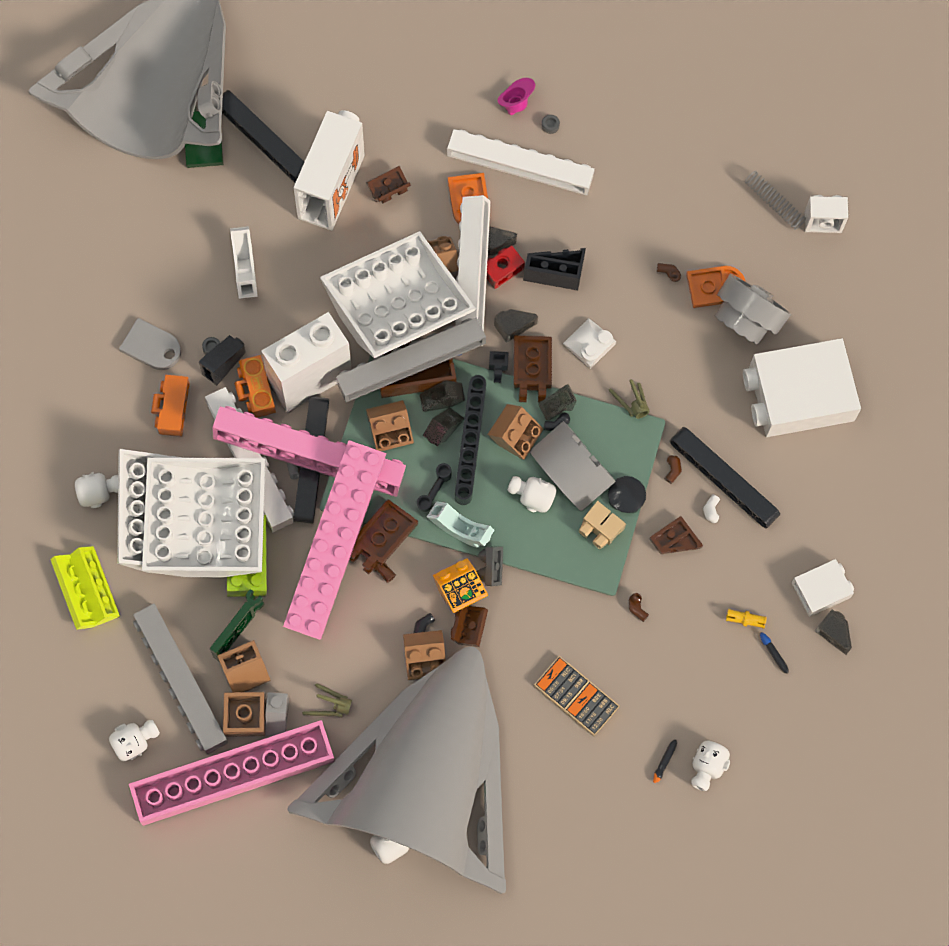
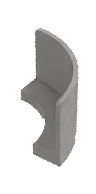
[530,421,616,511]

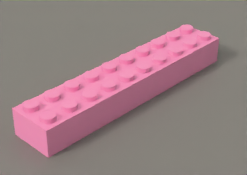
[212,406,406,497]
[283,440,387,640]
[129,720,335,826]

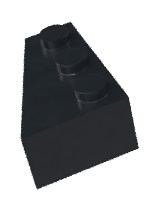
[523,248,586,291]

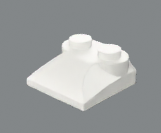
[563,319,616,369]

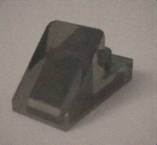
[538,384,577,420]

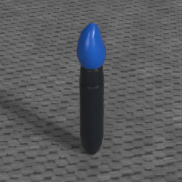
[760,632,789,674]

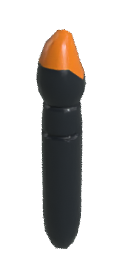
[653,740,677,783]

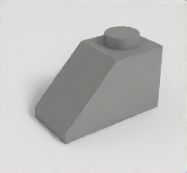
[265,692,289,737]

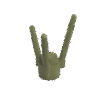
[609,379,650,419]
[302,683,352,718]

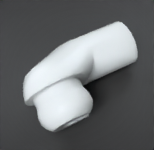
[703,494,720,523]

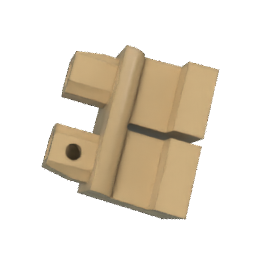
[579,501,626,549]

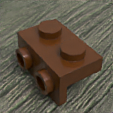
[366,166,411,204]
[451,606,488,647]

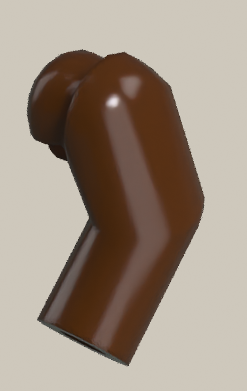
[657,263,681,282]
[664,455,682,484]
[628,593,649,622]

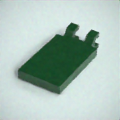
[185,106,224,168]
[210,589,265,662]

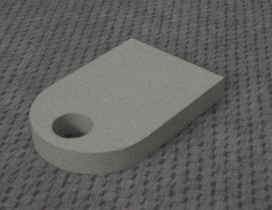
[119,318,181,370]

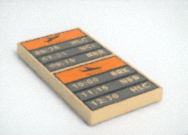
[534,656,620,737]

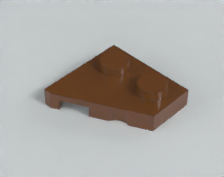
[650,516,703,554]

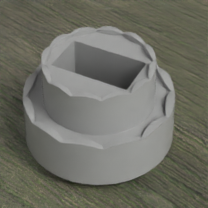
[715,273,792,344]

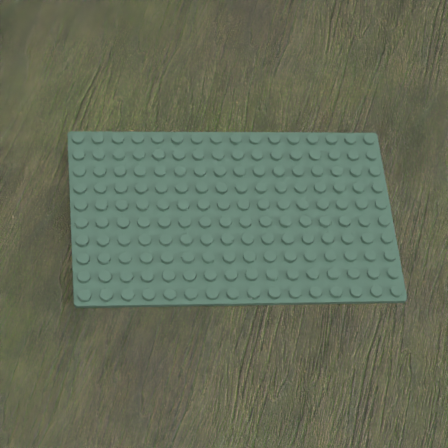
[319,355,665,596]

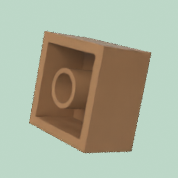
[223,692,266,737]

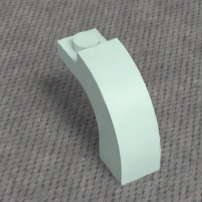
[427,501,494,548]

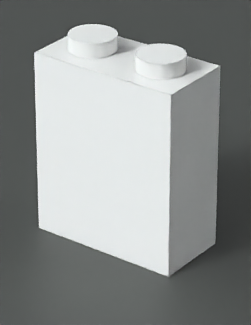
[792,559,854,617]

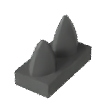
[476,546,503,586]

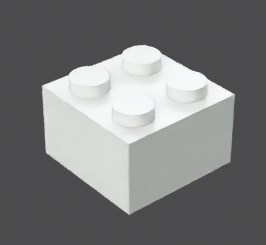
[804,195,848,233]

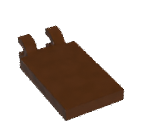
[514,336,552,403]
[349,499,418,575]

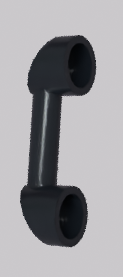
[417,463,452,512]

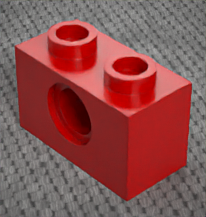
[486,246,525,289]

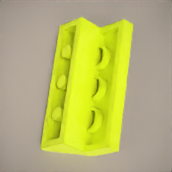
[50,546,120,630]

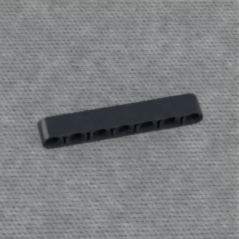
[222,90,304,183]
[455,375,486,505]
[294,396,329,524]
[669,427,780,529]

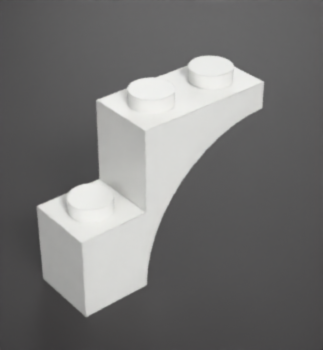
[230,226,258,299]

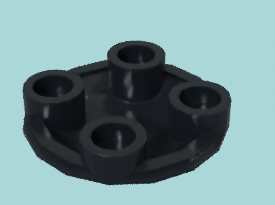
[608,476,646,513]

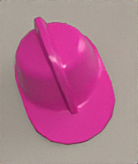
[497,77,536,115]

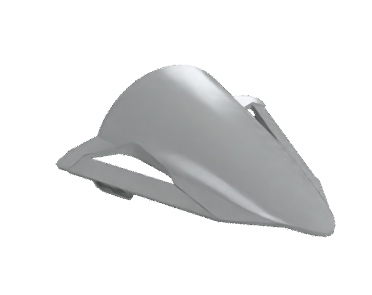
[29,0,226,159]
[287,647,506,894]

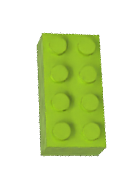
[227,515,267,597]

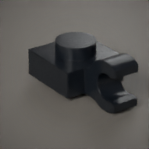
[489,351,509,383]

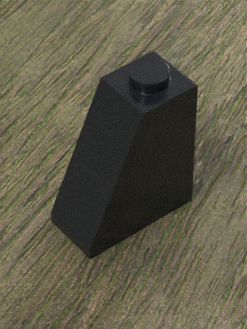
[199,335,246,386]

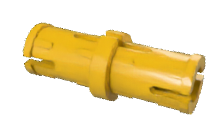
[726,609,767,629]

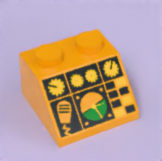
[433,558,488,613]

